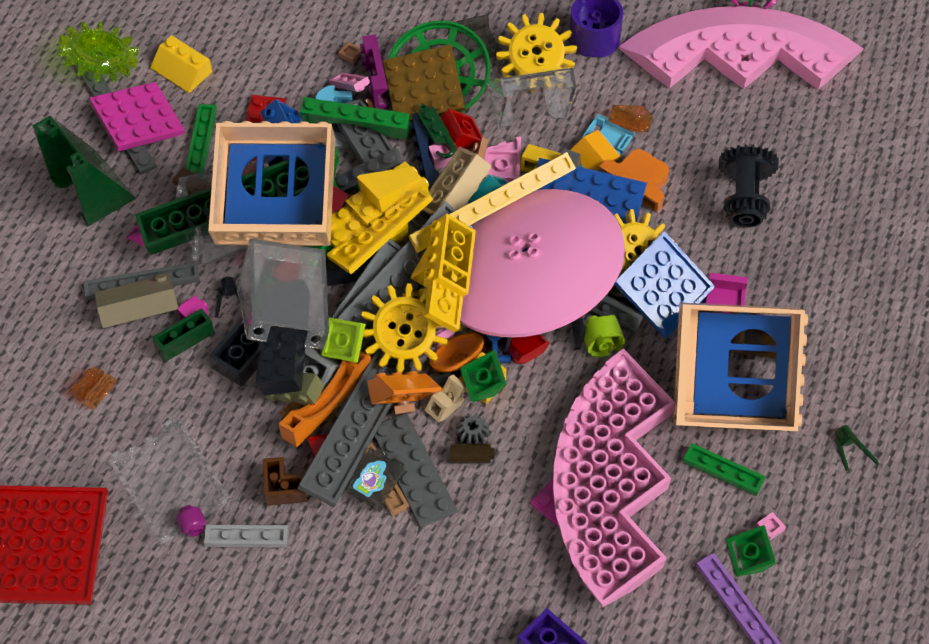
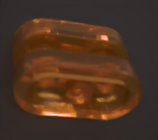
[72,366,116,409]

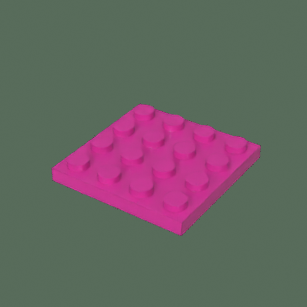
[89,82,185,151]

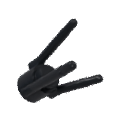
[215,276,248,318]

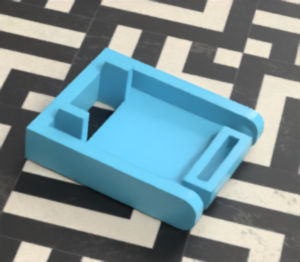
[581,113,636,156]

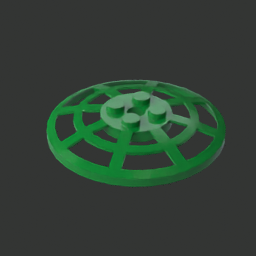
[387,21,491,117]

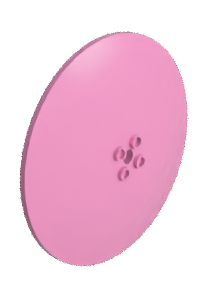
[460,189,625,337]

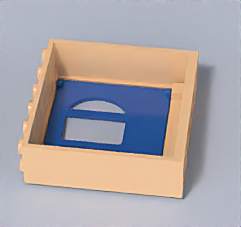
[209,121,335,246]
[673,302,808,431]

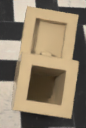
[425,374,467,422]

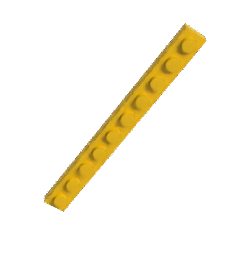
[408,153,576,253]

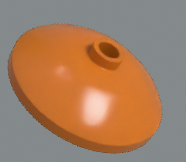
[430,332,484,373]

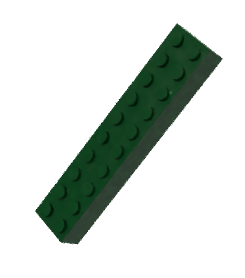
[135,157,325,255]

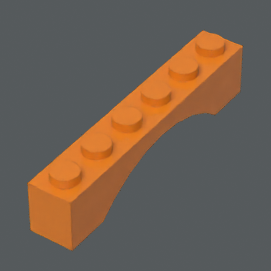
[279,351,371,448]

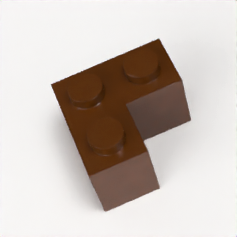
[263,457,307,506]

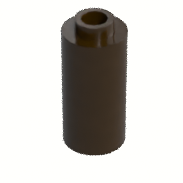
[450,443,495,464]

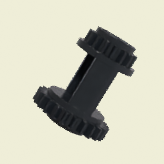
[719,144,779,227]

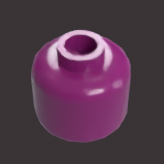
[176,505,207,537]

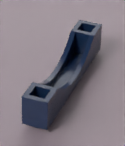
[410,113,440,190]

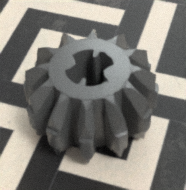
[456,413,489,443]

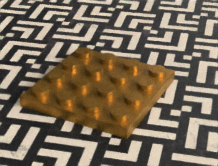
[383,44,466,122]

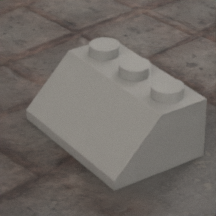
[303,341,341,393]

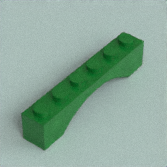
[300,97,410,140]

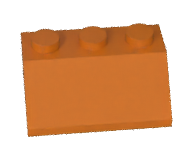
[367,371,442,405]

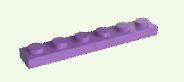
[696,553,781,644]

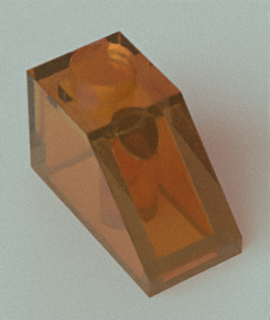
[608,105,653,132]

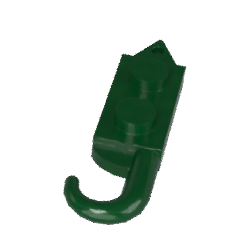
[418,103,456,159]

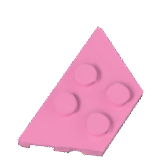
[484,137,521,183]

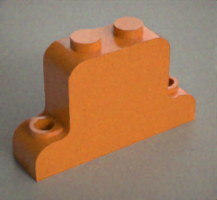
[599,149,669,213]

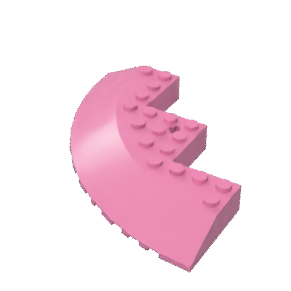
[619,6,864,90]
[553,348,676,607]

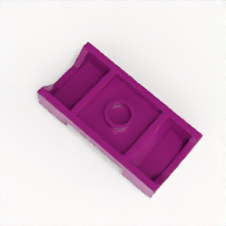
[360,34,389,110]

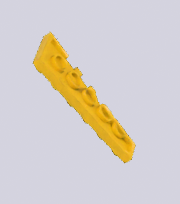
[326,188,433,274]

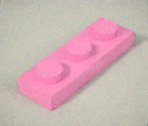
[328,72,370,92]

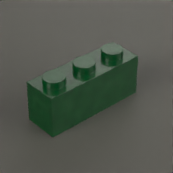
[152,308,215,362]

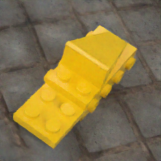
[322,161,429,248]
[411,214,476,332]

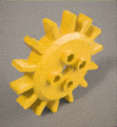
[496,13,577,92]
[613,209,674,293]
[361,283,448,373]

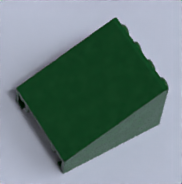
[32,116,135,226]

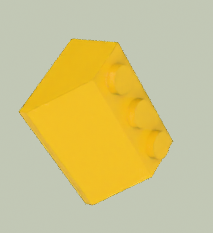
[150,35,212,93]

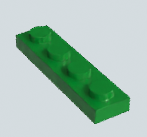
[683,443,766,496]

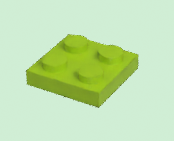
[321,317,366,363]

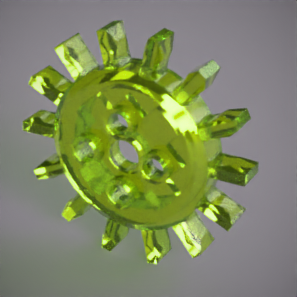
[57,21,139,82]

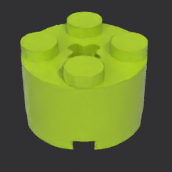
[583,315,625,358]

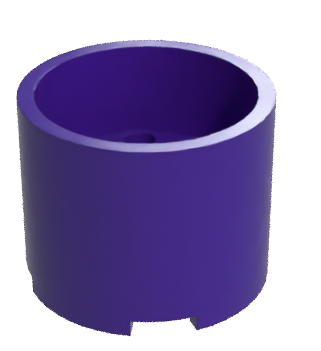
[569,0,623,58]

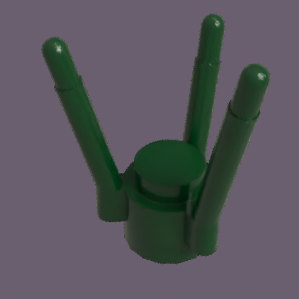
[834,425,879,471]

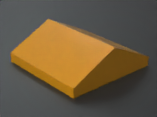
[571,130,620,171]

